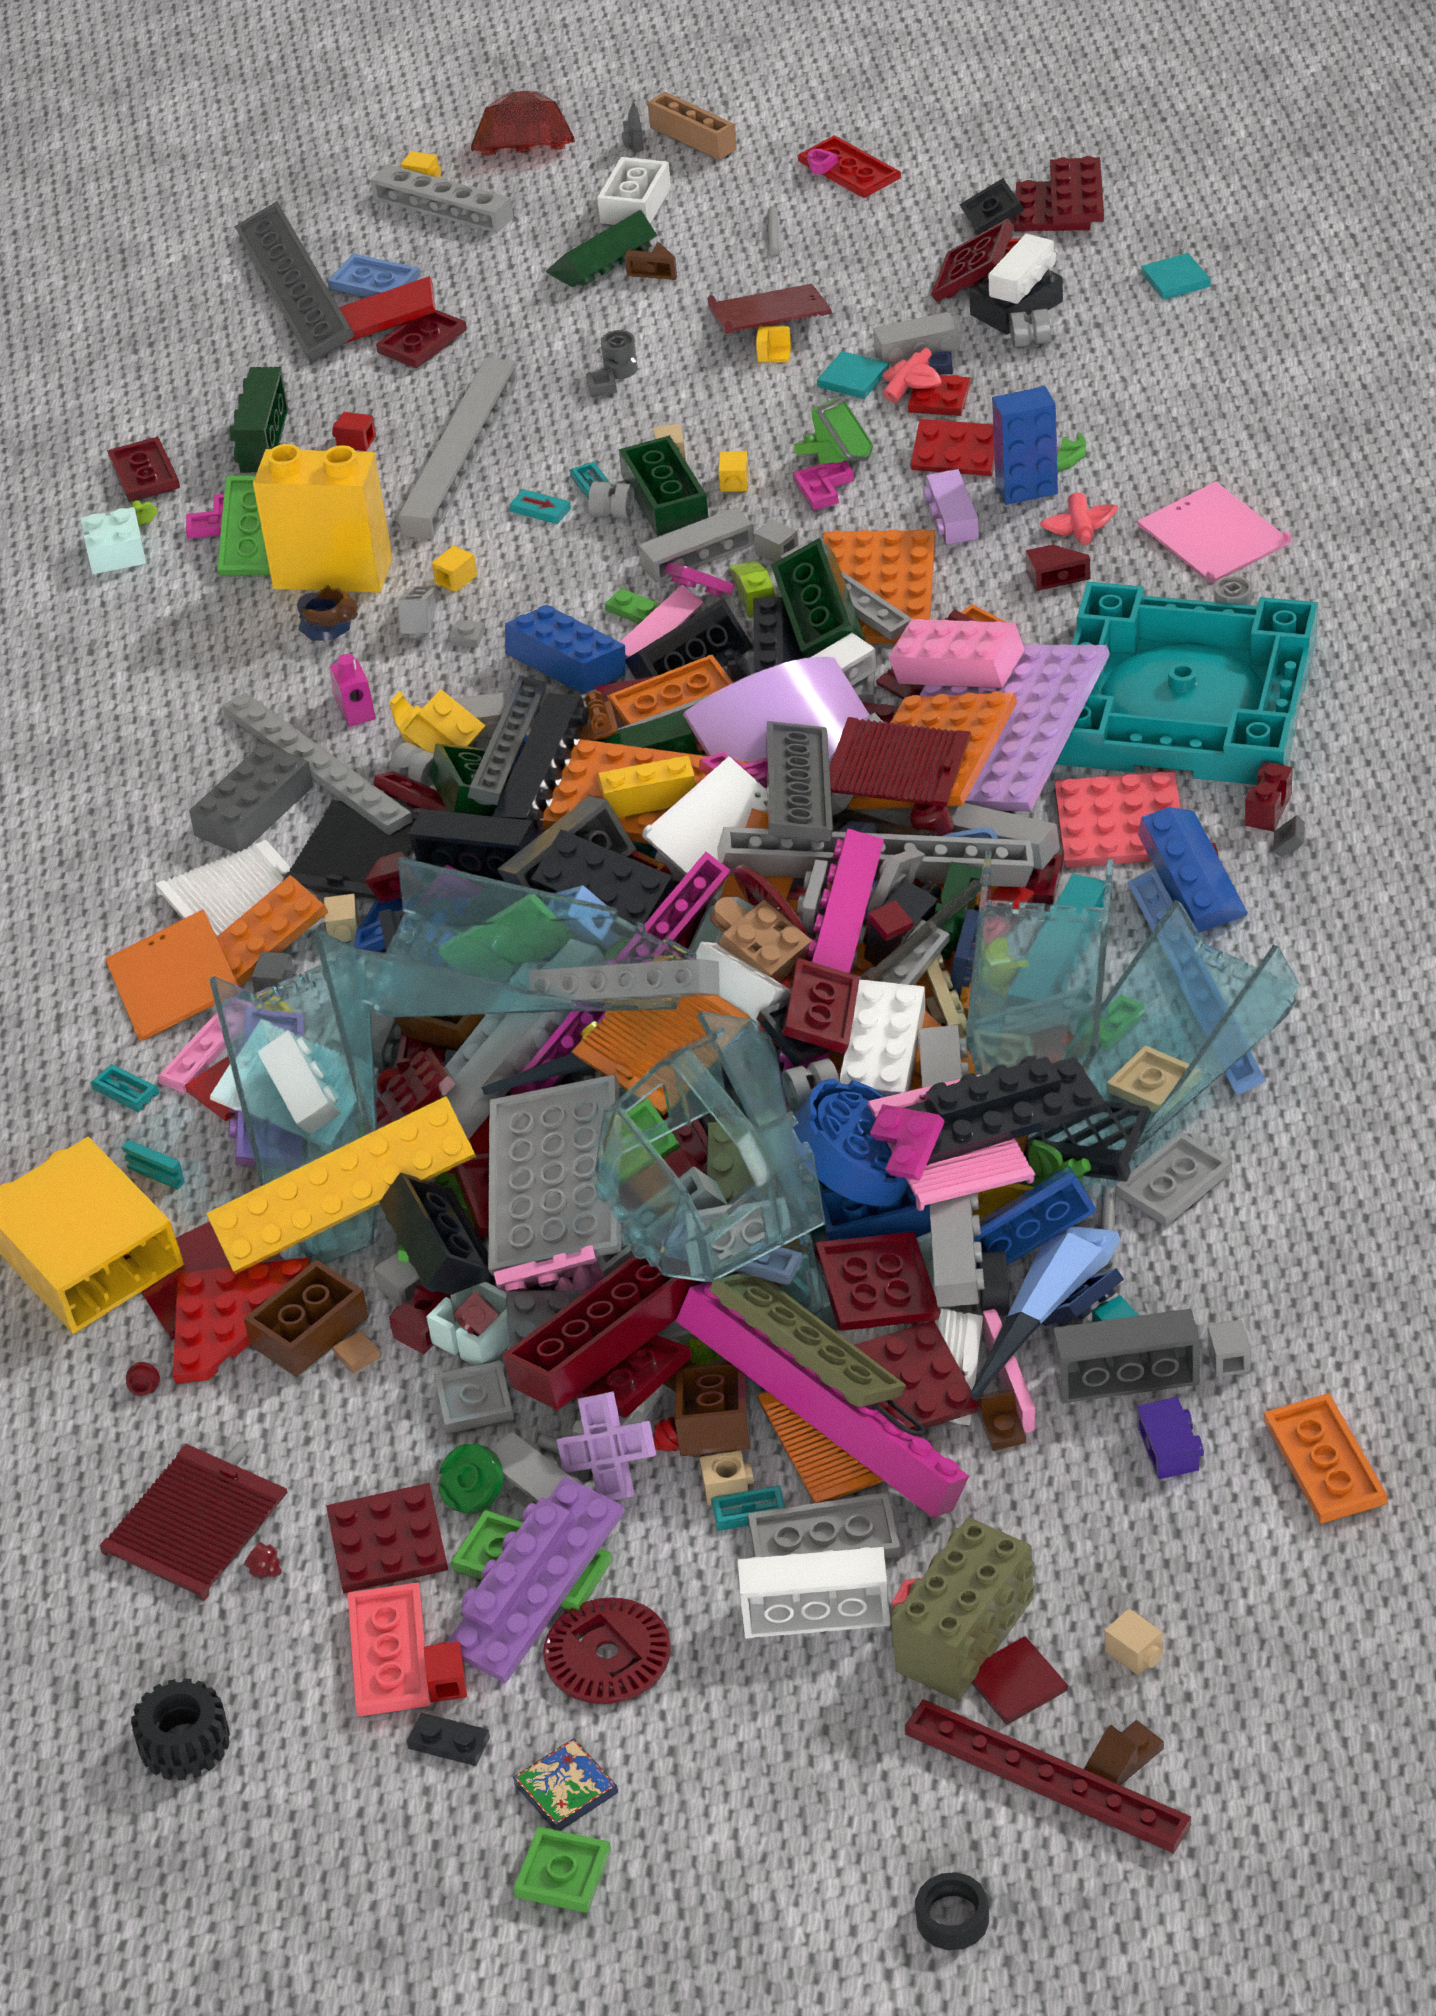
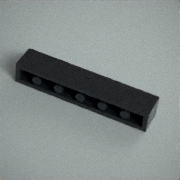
[492,693,589,834]

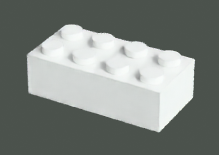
[840,980,925,1096]
[738,1547,890,1638]

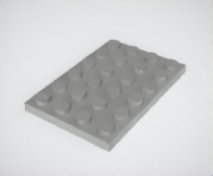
[488,1074,621,1276]

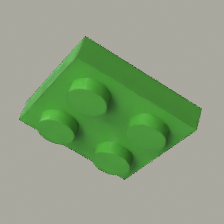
[513,1827,611,1913]

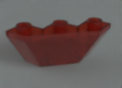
[471,91,575,156]

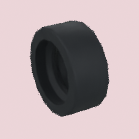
[978,1251,1010,1316]
[915,1872,989,1950]

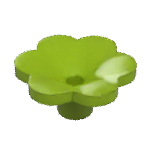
[131,501,158,526]

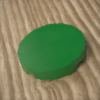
[438,1444,503,1514]

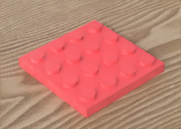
[1054,771,1181,868]

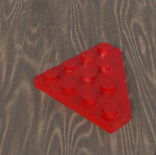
[173,1257,311,1384]

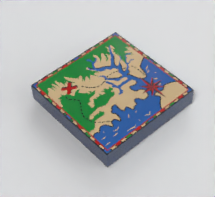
[513,1738,618,1831]

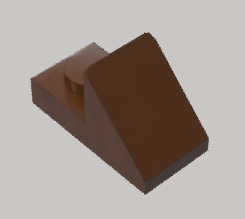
[625,242,677,280]
[977,1389,1026,1451]
[1084,1720,1164,1785]

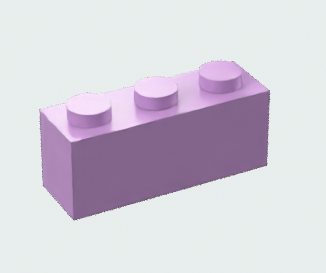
[923,469,979,544]

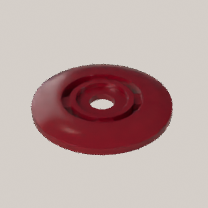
[734,865,809,954]
[543,1597,671,1704]

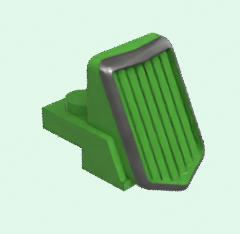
[794,398,873,464]

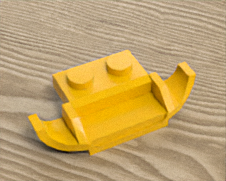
[390,689,486,754]

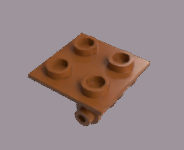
[580,690,619,741]

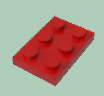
[910,419,995,476]

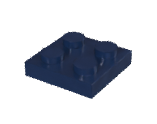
[949,909,983,999]
[1042,1268,1124,1327]

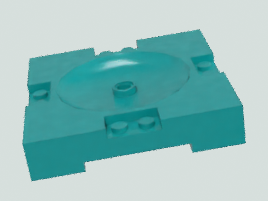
[1055,581,1318,785]

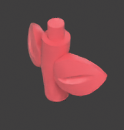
[882,348,942,404]
[1040,492,1118,545]

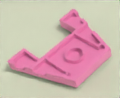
[494,1245,597,1293]

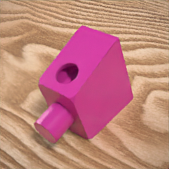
[329,654,376,727]

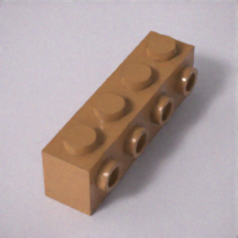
[648,92,737,160]

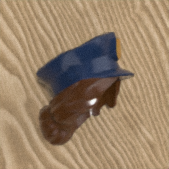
[297,585,358,641]

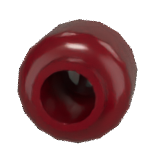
[909,803,954,836]

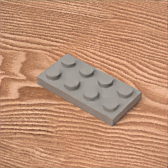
[748,1492,901,1558]

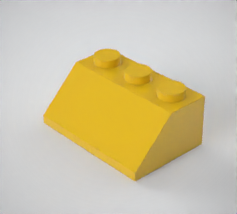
[596,755,696,818]

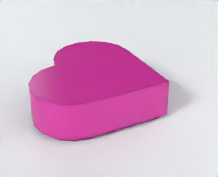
[807,149,838,174]

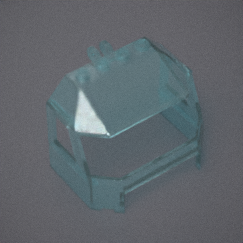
[594,1027,825,1283]

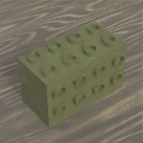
[890,1517,1036,1701]

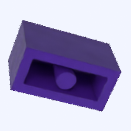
[1137,1397,1204,1480]

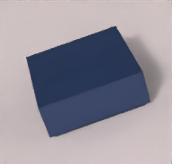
[928,352,953,375]

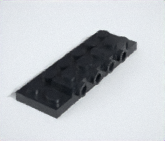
[903,1056,1106,1165]

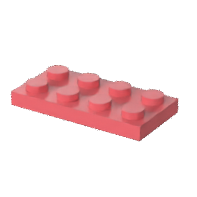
[348,1582,431,1717]

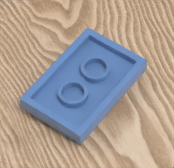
[328,253,420,297]

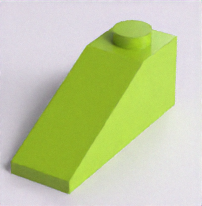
[729,560,775,618]

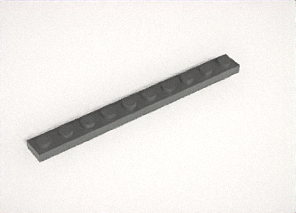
[468,675,547,805]

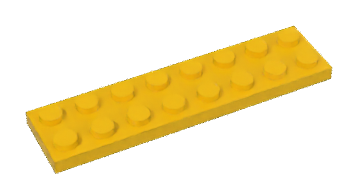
[206,1096,476,1274]

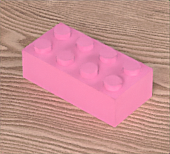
[888,619,1025,688]

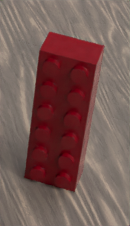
[502,1244,701,1411]

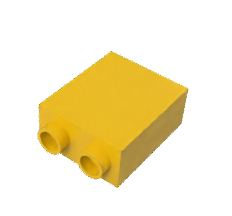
[253,444,392,593]
[0,1136,184,1334]

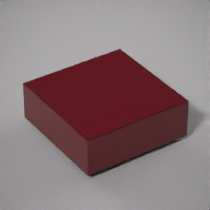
[868,900,914,941]

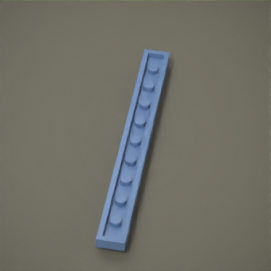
[1127,868,1266,1096]

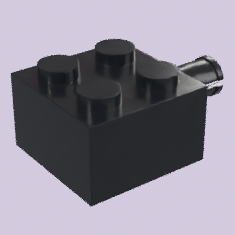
[863,880,941,969]

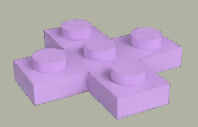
[556,1392,656,1500]

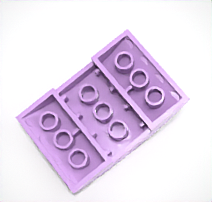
[683,657,869,762]

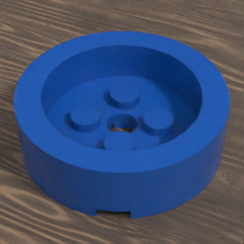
[790,1078,910,1206]

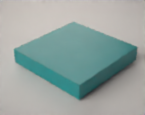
[1141,253,1211,300]
[817,351,889,399]

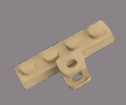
[925,952,969,1038]

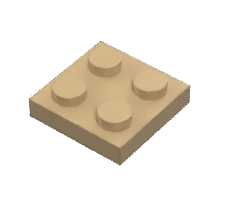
[1106,1045,1199,1115]

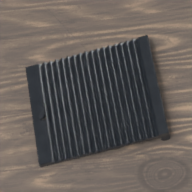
[282,800,420,900]

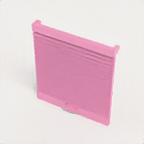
[1137,482,1291,584]
[868,1074,1035,1211]

